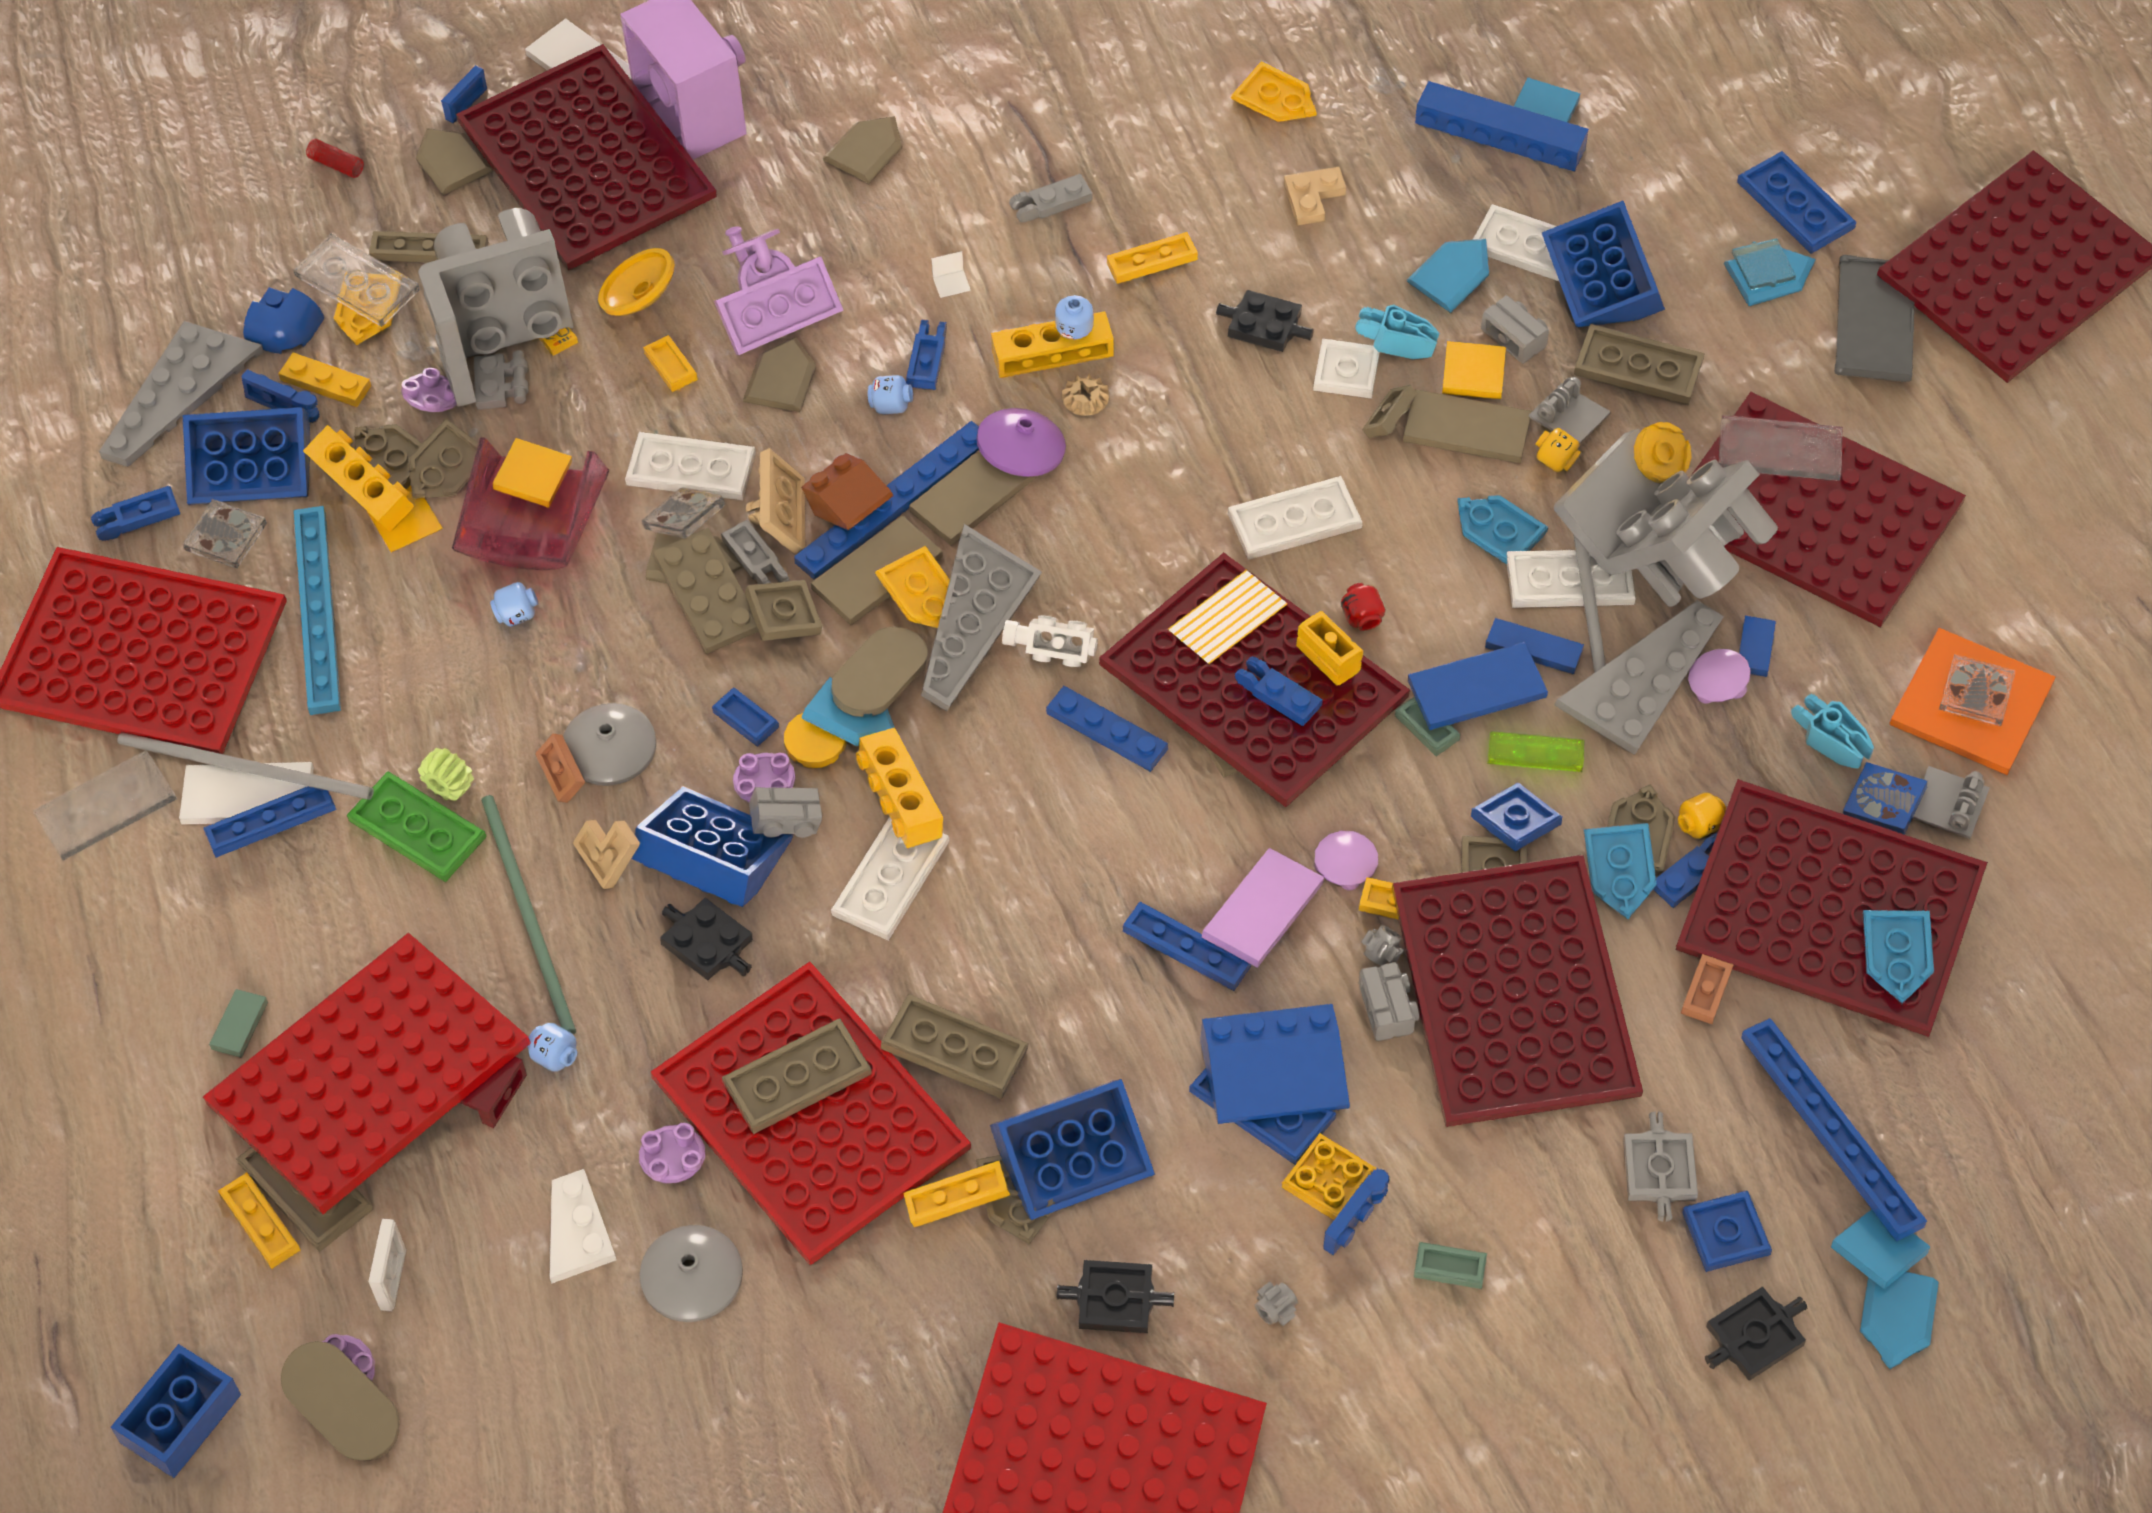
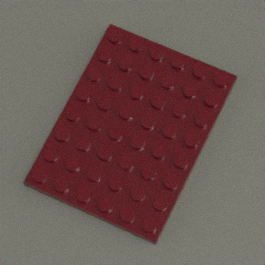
[456,44,717,271]
[1877,150,2152,383]
[1689,392,1966,628]
[1099,552,1410,807]
[1675,779,1988,1037]
[1392,855,1643,1127]

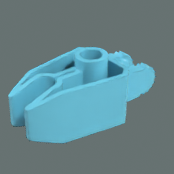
[1355,305,1440,360]
[1791,694,1874,769]

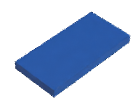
[1737,151,1857,254]
[1408,642,1548,730]
[1189,1068,1336,1165]

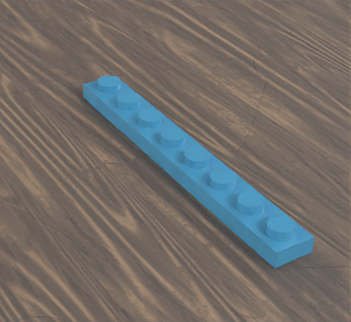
[293,506,341,715]

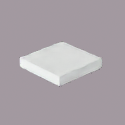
[1313,339,1380,399]
[368,1219,406,1311]

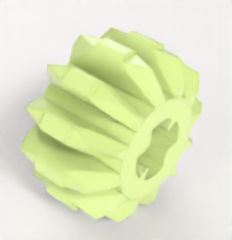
[418,748,474,801]

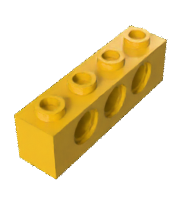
[991,311,1114,378]
[303,425,415,532]
[856,727,943,848]

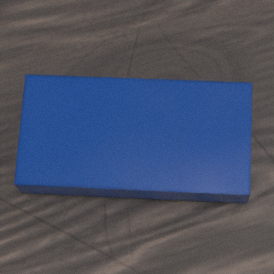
[441,65,487,123]
[1739,615,1776,677]
[712,687,779,747]

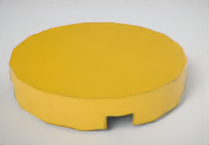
[1634,422,1692,483]
[784,713,846,768]

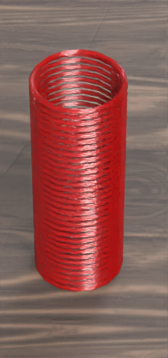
[306,139,364,178]

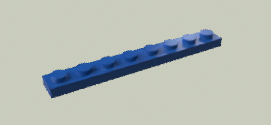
[794,421,979,580]
[1741,1018,1927,1242]

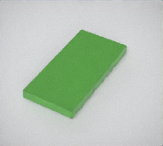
[347,771,486,882]

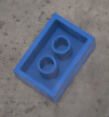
[110,1344,241,1478]

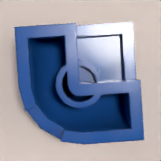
[243,287,324,354]

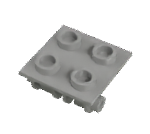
[1529,377,1611,444]
[1913,766,1990,839]

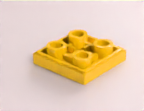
[1442,341,1506,399]
[493,438,572,508]
[1282,1133,1376,1220]

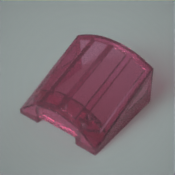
[452,437,610,570]

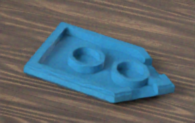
[1407,239,1489,313]
[1724,246,1816,306]
[1457,495,1548,564]
[801,677,895,746]
[1584,823,1657,919]
[1863,910,1934,1003]
[1860,1272,1939,1369]

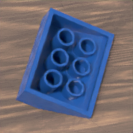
[1542,200,1665,327]
[182,407,311,505]
[631,787,793,907]
[1200,1004,1350,1124]
[990,1079,1155,1220]

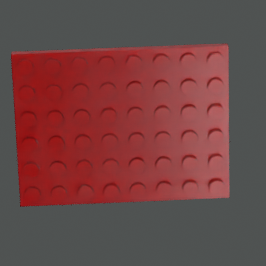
[0,547,287,754]
[203,932,531,1215]
[650,961,971,1266]
[942,1322,1267,1513]

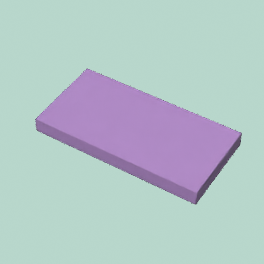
[1202,848,1324,968]

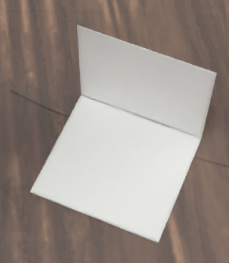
[931,251,971,298]

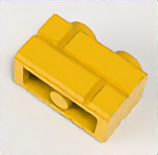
[1296,611,1363,686]

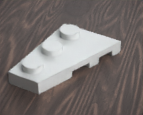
[550,1169,616,1284]

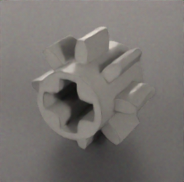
[1361,925,1404,965]
[1255,1282,1298,1326]

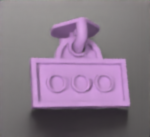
[714,226,843,355]

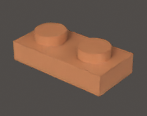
[535,733,585,803]
[1681,954,1734,1024]

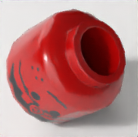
[1341,583,1386,631]

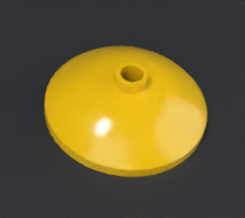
[598,248,675,316]

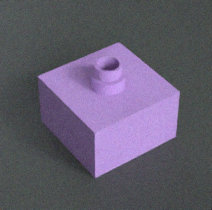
[620,0,747,160]

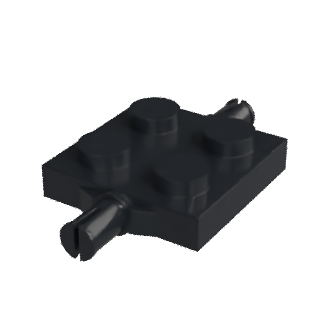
[1216,290,1314,352]
[660,898,753,980]
[1057,1260,1175,1333]
[1705,1286,1807,1381]

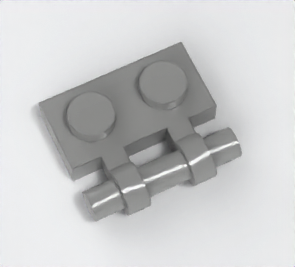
[474,350,529,410]

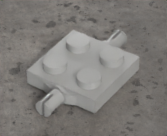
[1623,1111,1698,1222]

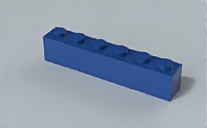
[1415,81,1589,172]

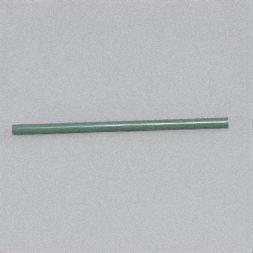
[481,795,576,1034]

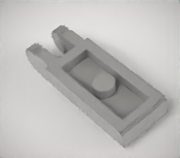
[1009,174,1092,223]
[721,520,790,584]

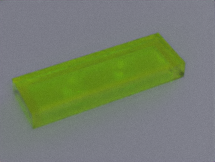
[1487,731,1585,772]

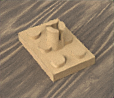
[746,448,805,555]

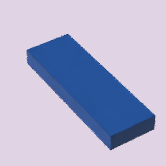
[1485,618,1584,674]

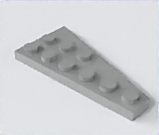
[99,321,264,467]
[921,524,1042,711]
[1554,600,1724,755]

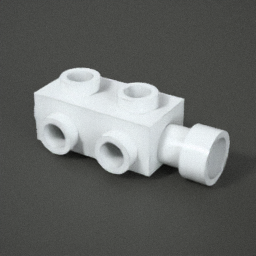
[1002,615,1098,667]

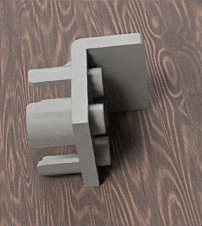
[418,208,574,407]
[1554,429,1778,607]

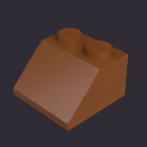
[801,453,893,530]

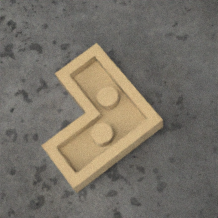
[1284,167,1346,226]
[573,820,640,889]

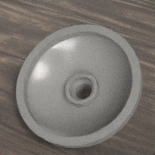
[563,703,656,786]
[640,1225,743,1322]

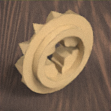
[1062,374,1109,416]

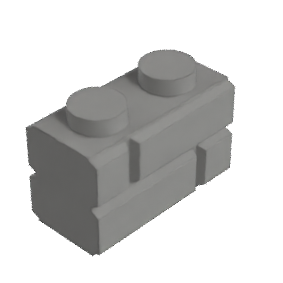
[1481,295,1549,364]
[749,787,822,838]
[1358,962,1419,1041]

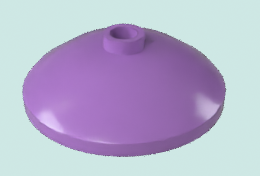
[977,408,1066,477]

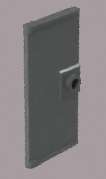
[1834,255,1915,382]

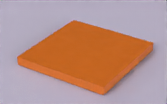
[1889,628,2056,775]

